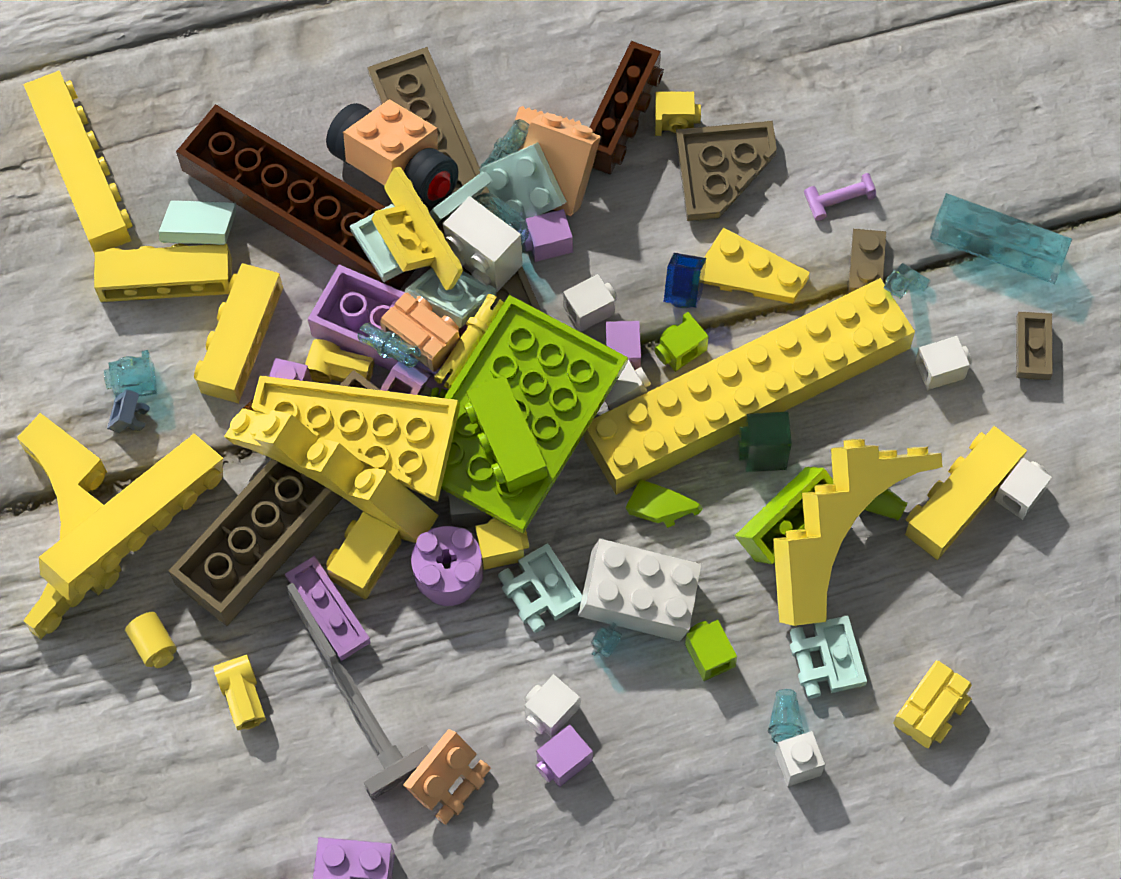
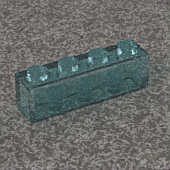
[930,193,1072,284]

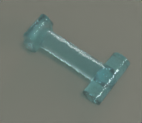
[884,263,931,299]

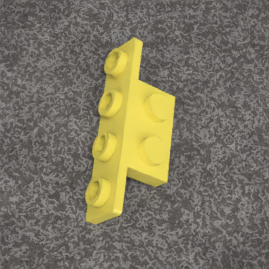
[371,167,463,290]

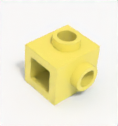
[475,518,529,570]

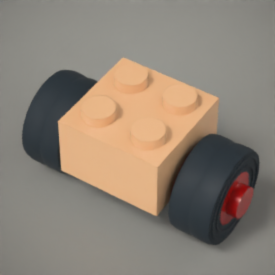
[326,99,459,212]

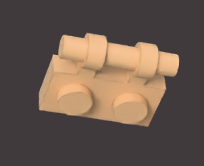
[403,729,491,825]

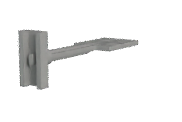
[287,582,430,800]

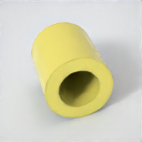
[125,612,177,668]

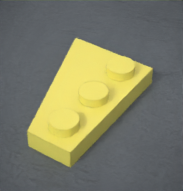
[690,228,810,304]

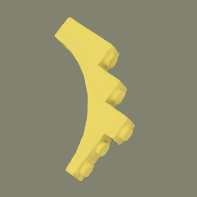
[224,408,439,543]
[17,413,122,639]
[773,439,943,626]

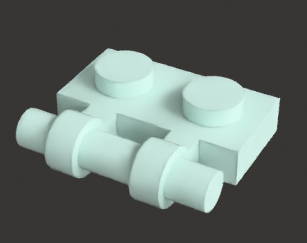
[498,543,582,633]
[789,615,867,698]

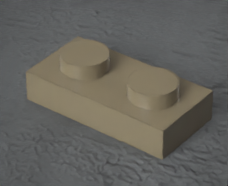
[848,228,886,293]
[1016,312,1053,380]

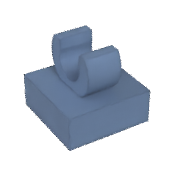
[107,389,150,433]

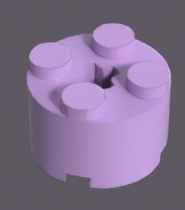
[411,526,483,606]

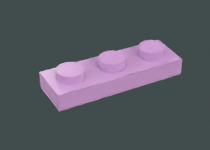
[285,556,371,661]

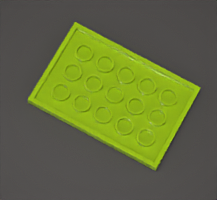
[441,295,628,533]

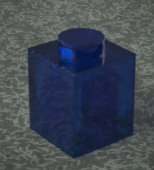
[663,253,707,308]

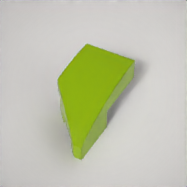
[625,479,703,528]

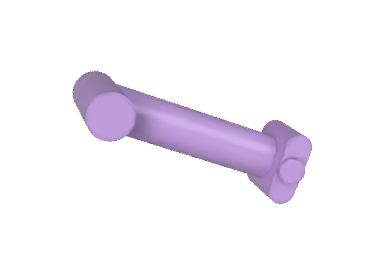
[804,173,876,221]

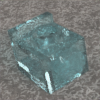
[104,350,157,397]

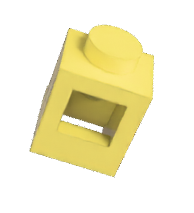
[655,92,701,136]

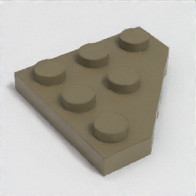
[676,121,777,221]

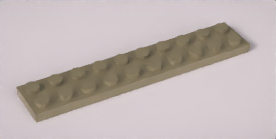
[367,47,542,317]

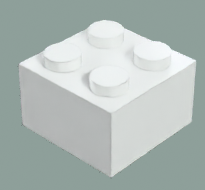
[443,196,523,292]

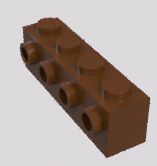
[589,41,664,175]

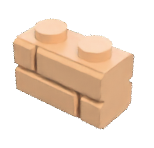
[380,293,460,372]

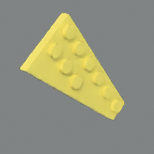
[251,376,460,502]

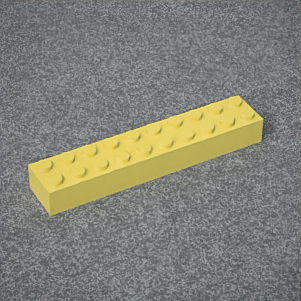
[584,278,915,495]

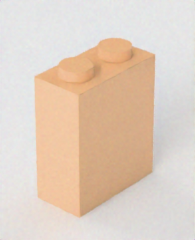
[523,113,601,216]

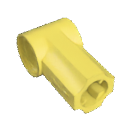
[305,339,374,383]
[213,654,266,730]

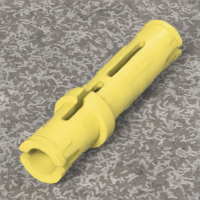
[434,294,504,389]

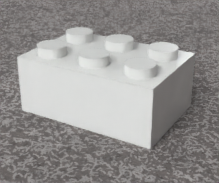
[578,538,701,642]

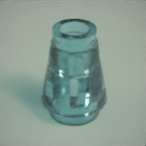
[768,689,804,744]

